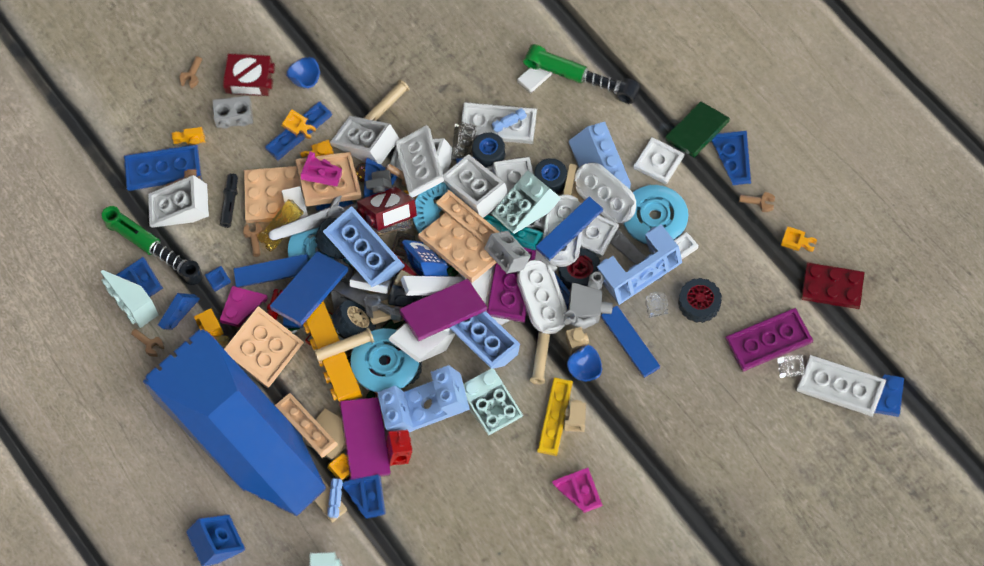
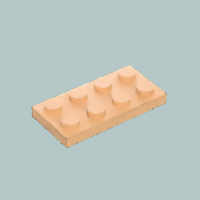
[418,213,497,283]

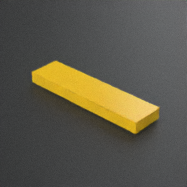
[538,377,573,456]

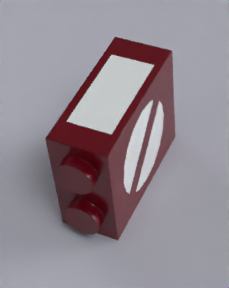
[223,54,276,96]
[356,187,417,231]

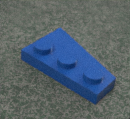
[711,131,751,185]

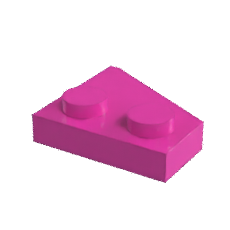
[220,286,268,327]
[552,468,603,513]

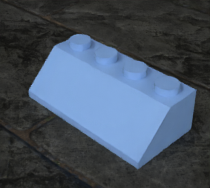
[569,122,631,189]
[323,206,405,287]
[449,311,520,369]

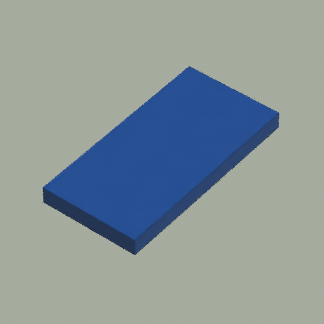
[124,144,202,191]
[270,251,348,326]

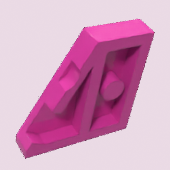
[301,152,342,187]

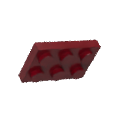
[801,262,865,309]

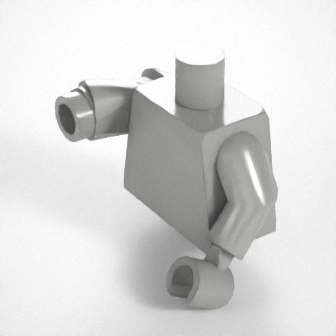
[563,272,613,329]

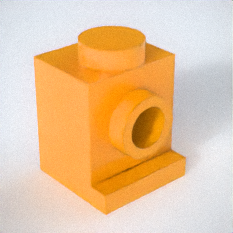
[194,308,224,340]

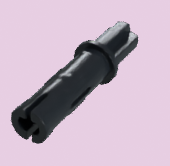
[220,173,238,228]

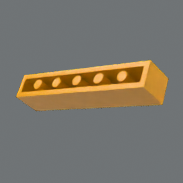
[303,301,362,403]

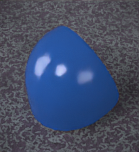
[286,57,320,89]
[567,345,602,381]

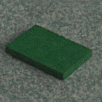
[665,101,730,158]

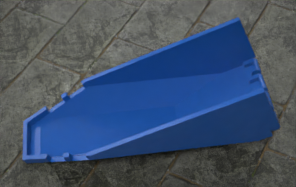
[143,329,326,516]

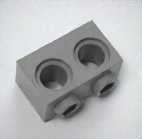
[213,96,253,128]
[484,231,531,273]

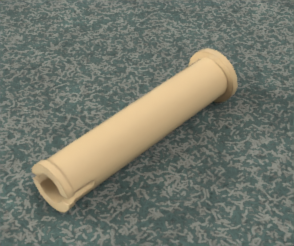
[363,80,409,121]
[314,328,374,362]
[530,331,550,385]

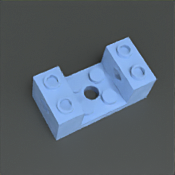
[597,224,682,305]
[377,365,470,432]

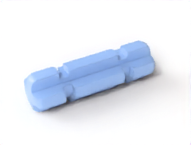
[492,109,527,133]
[327,478,343,518]

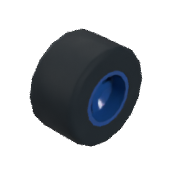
[472,132,505,168]
[534,158,567,194]

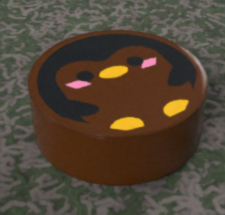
[355,163,365,182]

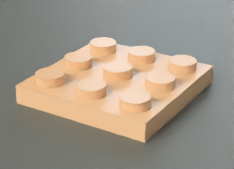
[295,152,361,207]
[244,166,301,223]
[224,306,304,388]

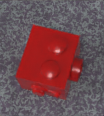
[386,430,413,466]

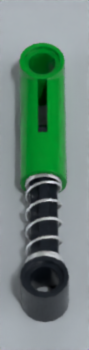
[523,44,640,104]
[101,206,203,285]

